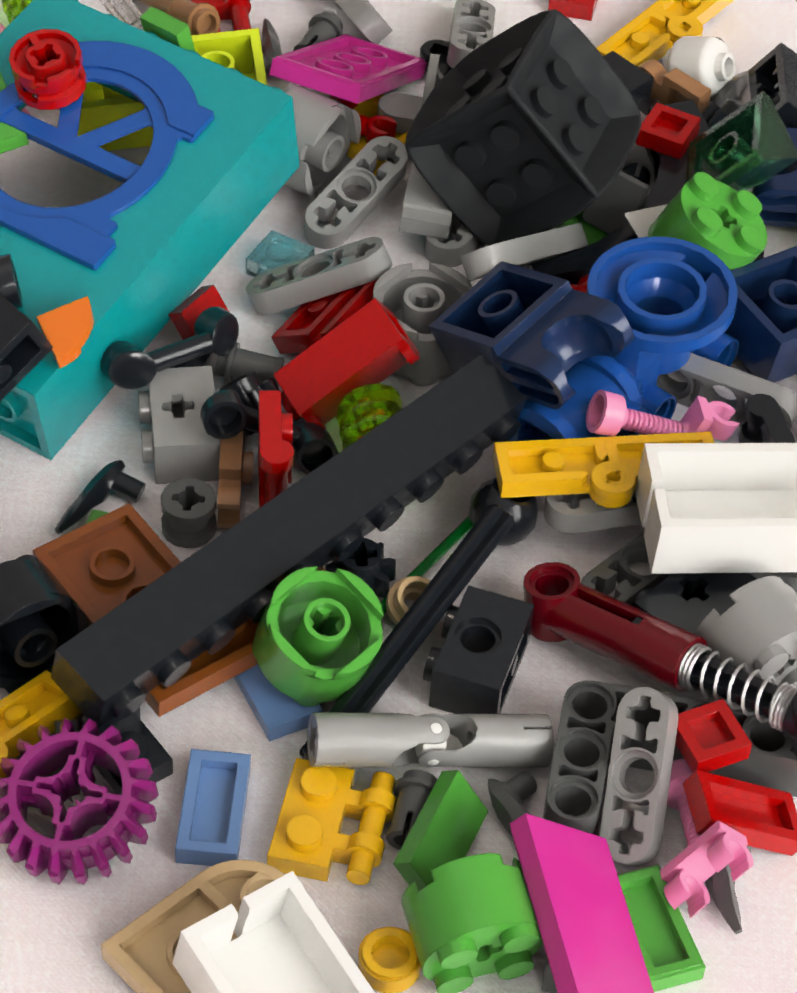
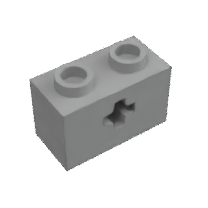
[138,366,220,484]

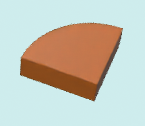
[36,296,94,369]

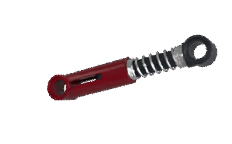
[523,562,797,757]

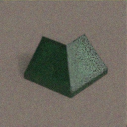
[686,91,797,191]

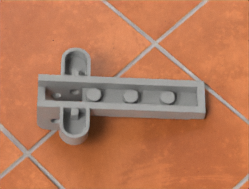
[377,53,452,239]

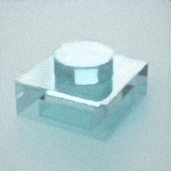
[246,230,315,277]

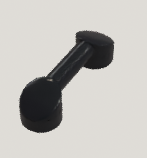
[101,306,239,389]
[200,389,338,475]

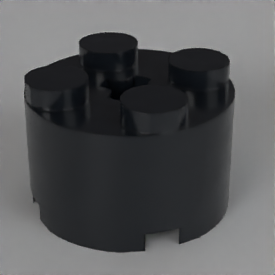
[0,554,89,694]

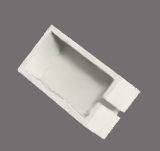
[635,443,797,574]
[172,871,375,993]

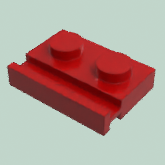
[271,278,379,354]

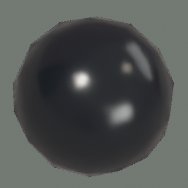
[468,478,538,546]

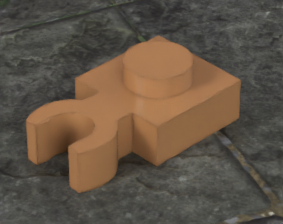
[638,59,711,114]
[217,430,254,528]

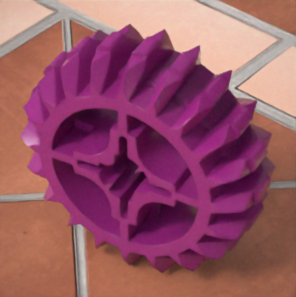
[0,718,159,885]

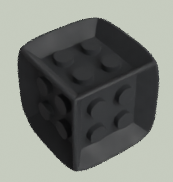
[405,9,641,246]

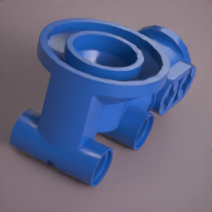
[508,236,739,442]

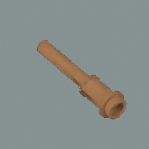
[136,0,220,35]

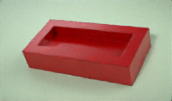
[682,770,797,856]

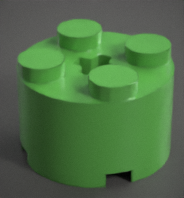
[648,172,767,271]
[252,566,384,707]
[401,853,543,993]

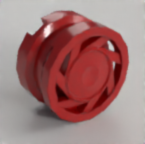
[9,29,87,110]

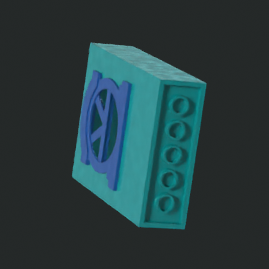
[0,0,300,460]

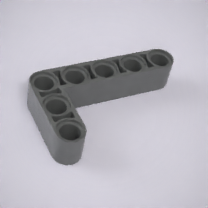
[543,681,797,835]

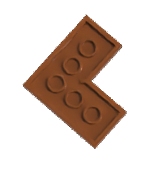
[33,503,325,717]

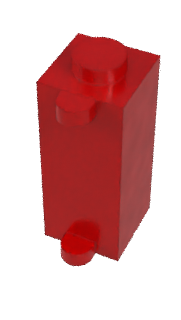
[273,298,420,429]

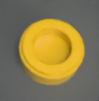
[358,927,421,993]

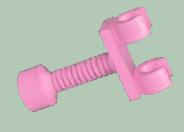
[586,390,740,441]
[660,759,754,918]

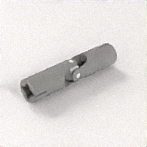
[307,712,554,767]

